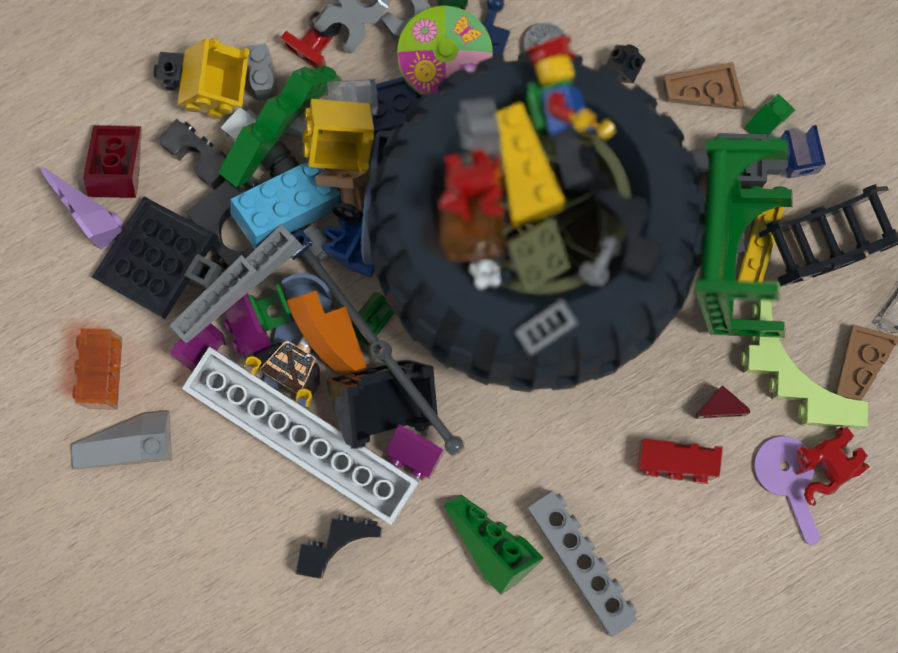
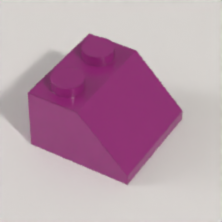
[224,293,272,359]
[386,424,444,480]

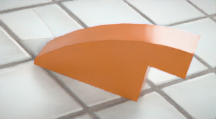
[287,290,367,374]

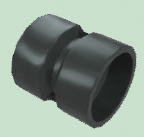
[260,140,300,178]

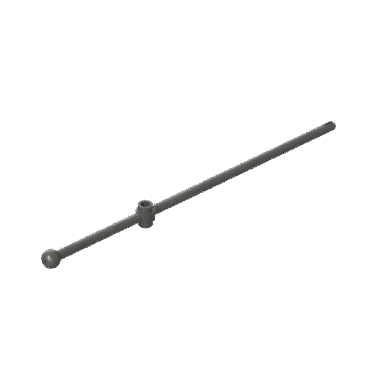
[247,176,464,456]

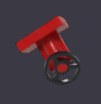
[281,11,341,69]

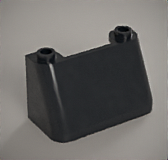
[326,360,438,449]

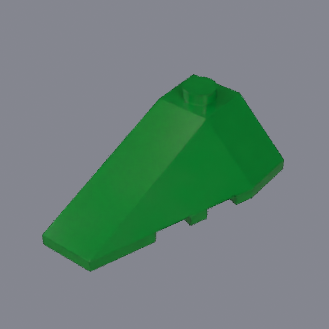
[444,495,544,595]

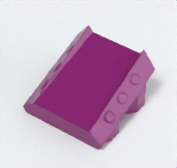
[170,323,226,372]

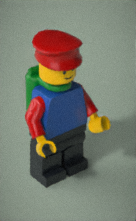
[525,35,615,193]

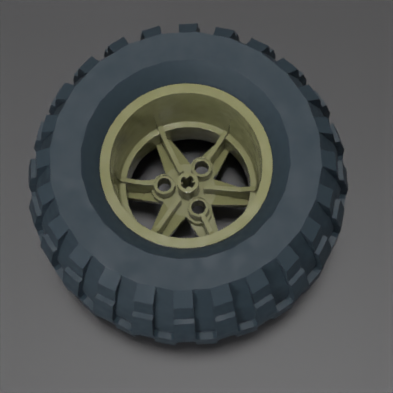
[366,52,706,393]

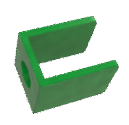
[249,284,295,332]

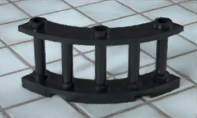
[759,184,898,287]

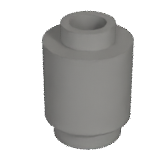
[303,225,330,262]

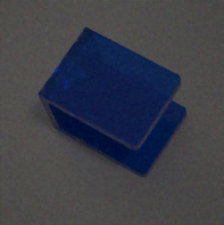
[780,125,826,179]

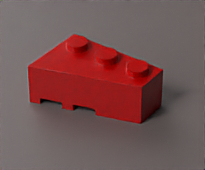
[637,439,723,484]

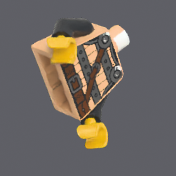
[243,336,320,407]

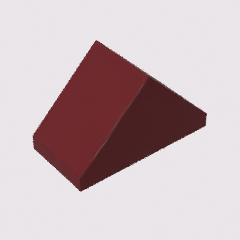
[696,385,750,419]

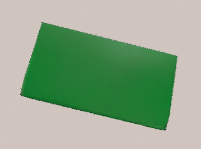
[351,292,395,346]

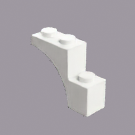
[221,108,307,142]

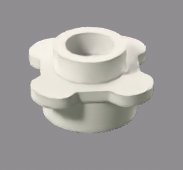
[470,260,500,289]

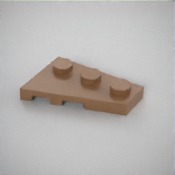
[663,62,745,109]
[835,324,898,401]

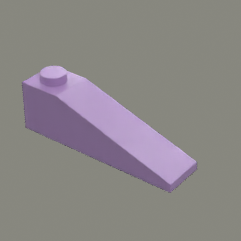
[40,168,124,250]

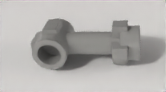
[580,236,623,285]

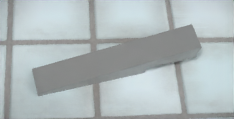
[169,225,303,343]

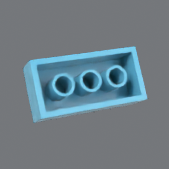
[230,161,341,249]

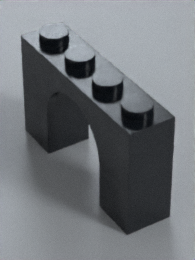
[186,180,291,269]

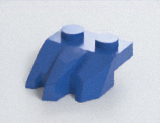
[322,217,375,278]

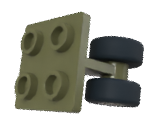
[482,219,569,292]

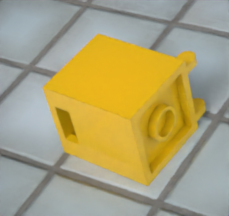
[177,38,250,119]
[302,99,374,172]

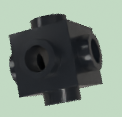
[605,44,646,84]
[154,52,184,91]

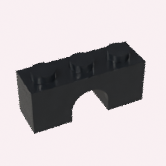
[157,118,227,190]

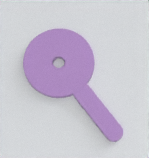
[754,436,820,545]

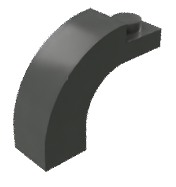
[185,254,223,291]

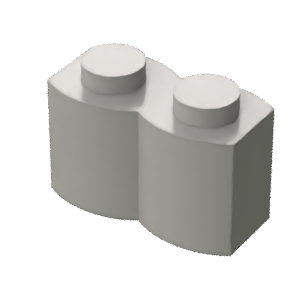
[248,44,277,100]

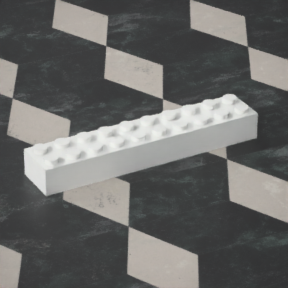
[182,347,420,525]

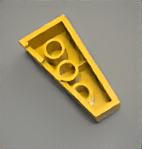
[495,103,565,230]

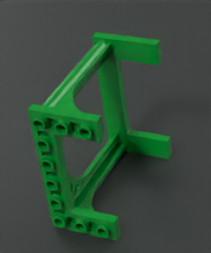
[695,137,793,338]

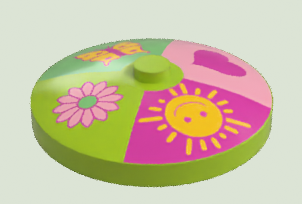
[397,6,493,96]

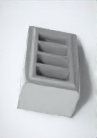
[515,300,579,355]

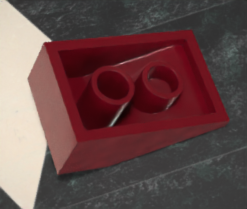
[83,125,142,198]

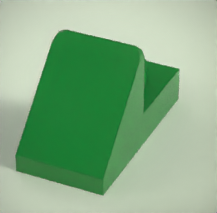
[744,93,795,138]

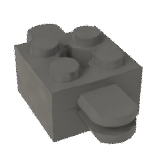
[693,133,789,189]

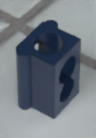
[291,229,313,260]

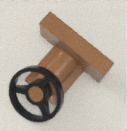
[315,169,370,226]

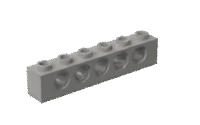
[527,491,638,637]

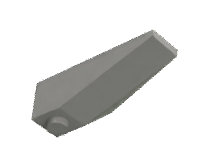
[72,411,172,469]

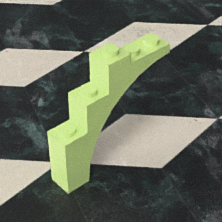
[740,300,868,429]

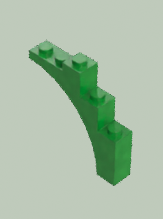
[218,65,343,187]

